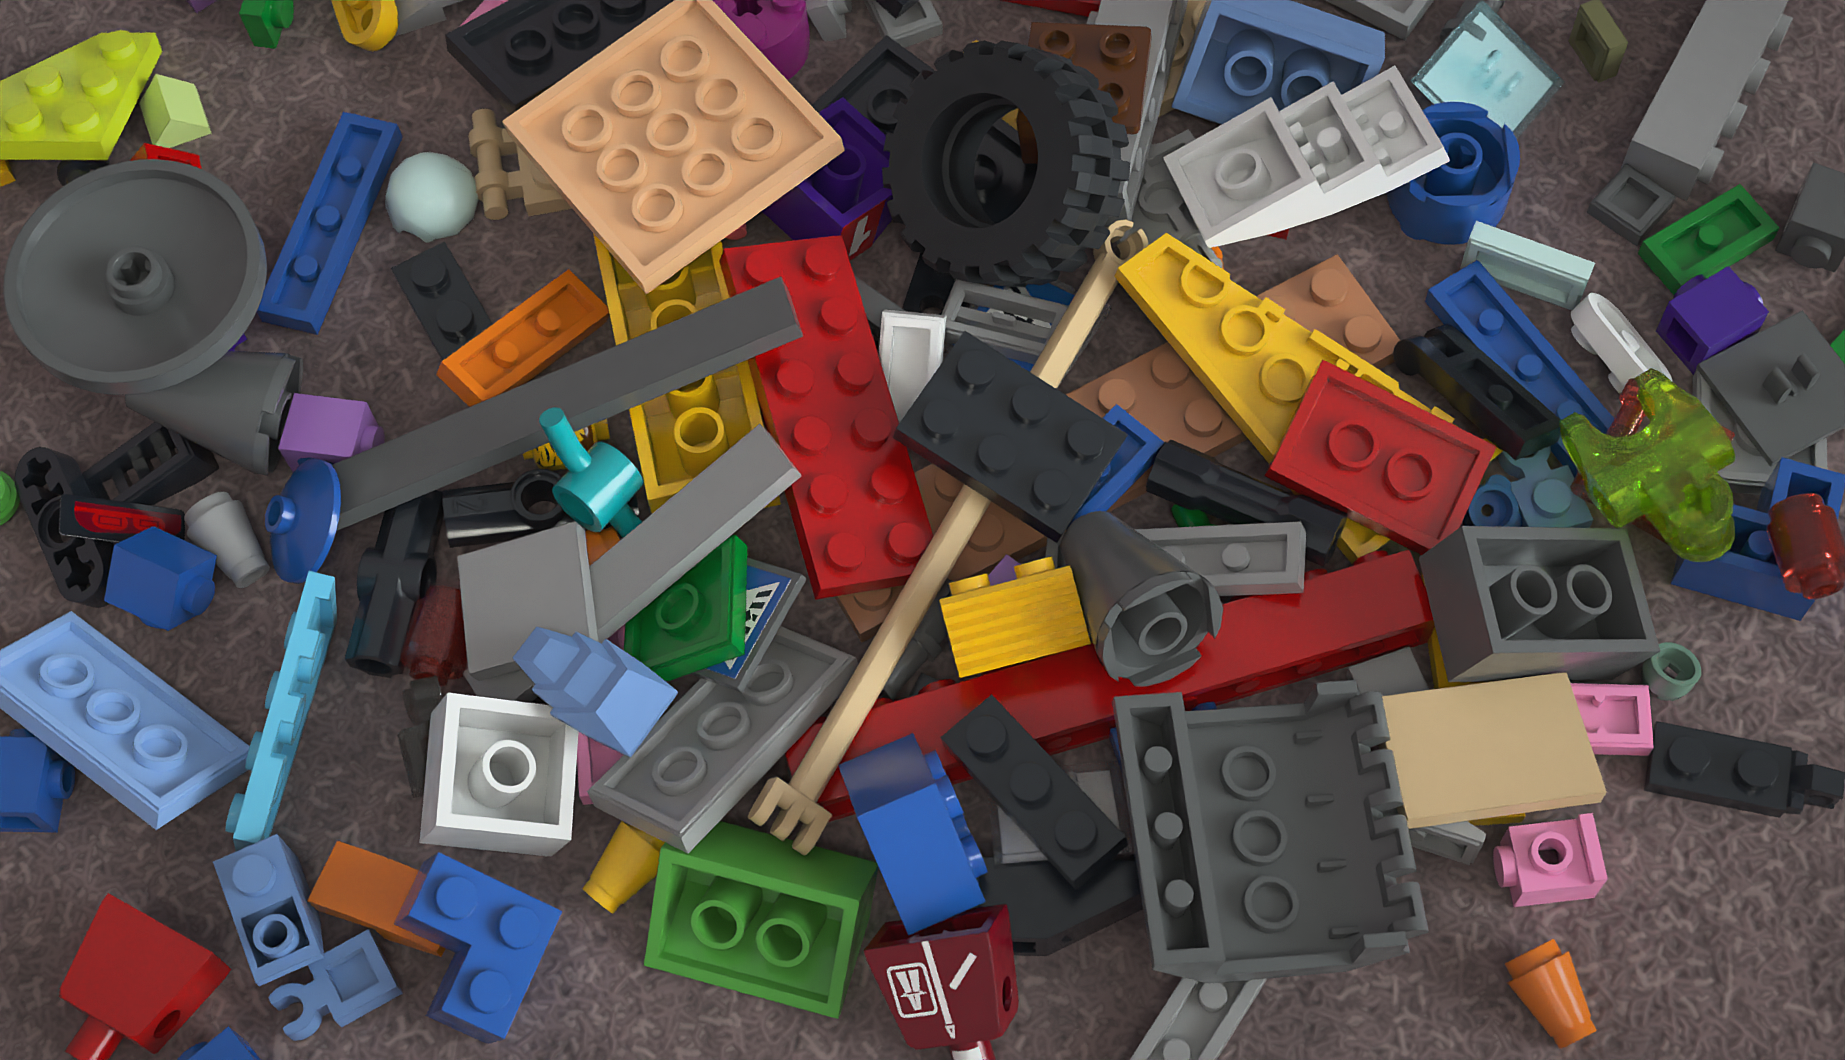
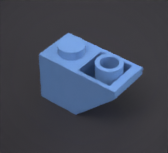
[213,834,324,986]

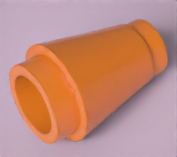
[1505,939,1597,1049]

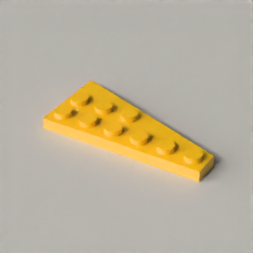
[1115,233,1503,564]

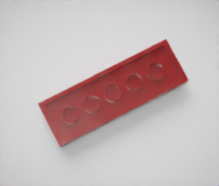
[719,235,933,600]

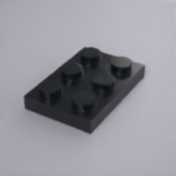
[893,331,1128,543]

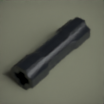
[1146,439,1348,567]

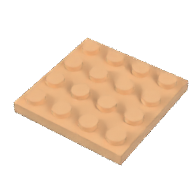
[502,0,845,294]

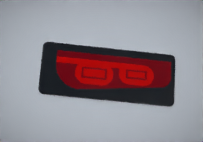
[59,494,185,542]

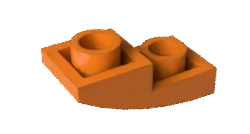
[307,841,446,957]

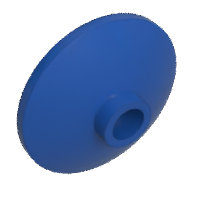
[265,458,341,584]

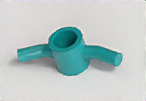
[539,407,644,538]

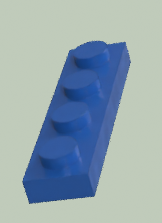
[257,112,403,335]
[1425,260,1635,485]

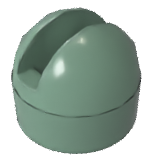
[1640,642,1701,701]

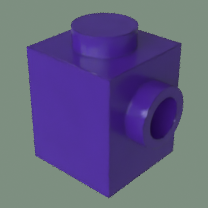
[1656,266,1769,375]

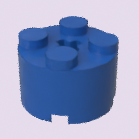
[1387,101,1520,245]

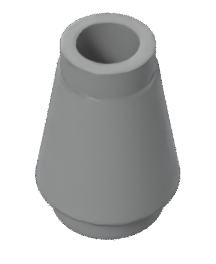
[184,492,270,588]

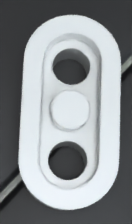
[1571,293,1673,403]

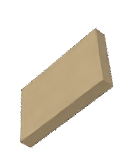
[1378,672,1607,829]

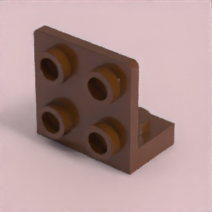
[1016,22,1152,164]

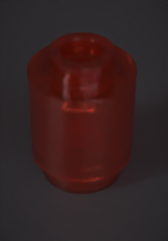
[1766,493,1845,599]
[400,585,467,686]

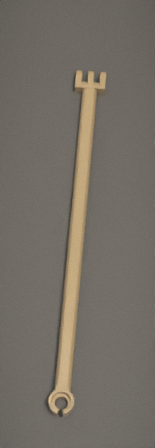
[748,220,1149,856]

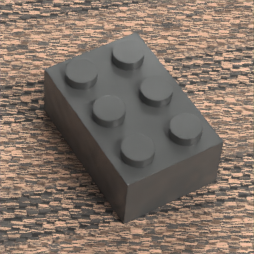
[1419,526,1660,682]

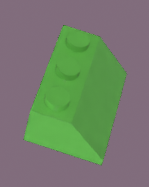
[644,821,879,1019]

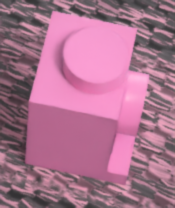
[1493,813,1608,907]

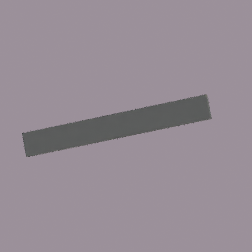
[332,277,803,531]

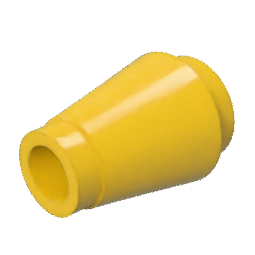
[582,820,665,914]

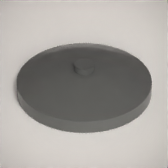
[3,159,267,395]

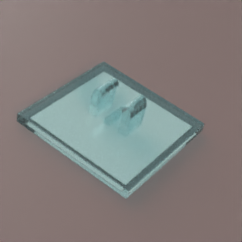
[1410,0,1565,139]

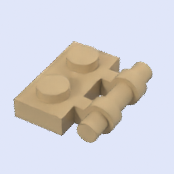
[469,109,572,220]

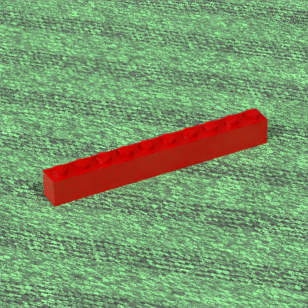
[785,549,1435,822]

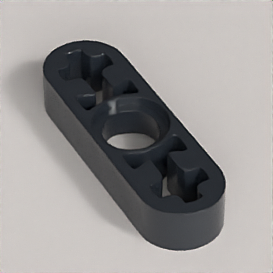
[14,447,114,608]

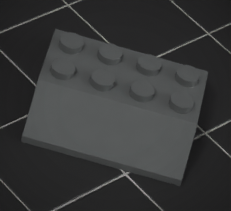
[1112,680,1429,984]

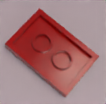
[1264,359,1497,555]

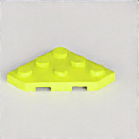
[0,30,162,160]

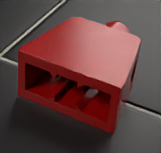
[59,893,231,1060]

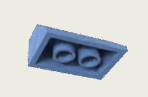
[1171,0,1385,124]

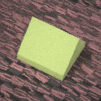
[139,74,212,148]

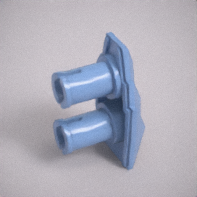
[513,626,678,758]

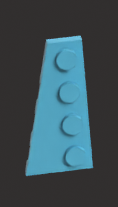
[225,571,337,851]

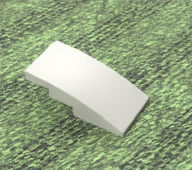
[1163,66,1450,248]

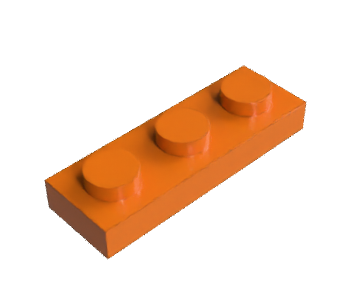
[436,269,610,407]

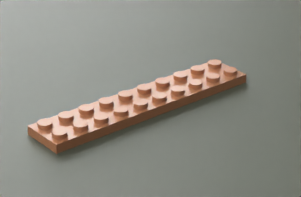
[835,254,1401,643]

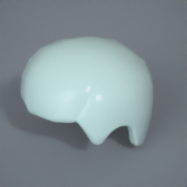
[385,152,478,243]

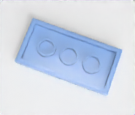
[0,611,250,830]

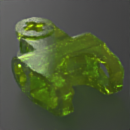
[1559,368,1736,562]

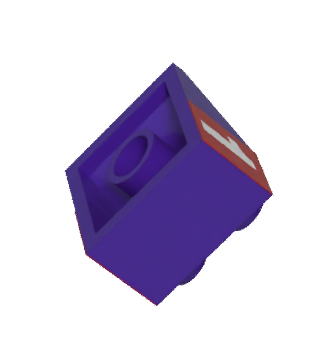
[762,97,893,261]

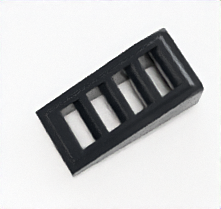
[82,422,219,506]

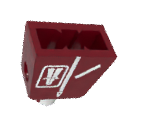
[864,903,1019,1060]

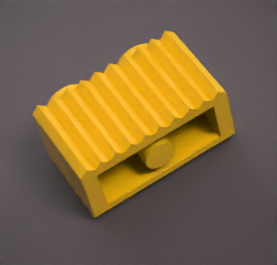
[939,556,1091,678]

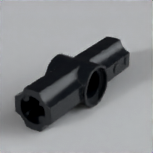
[442,469,640,548]
[345,490,444,678]

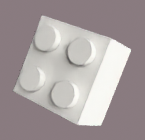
[419,693,579,856]

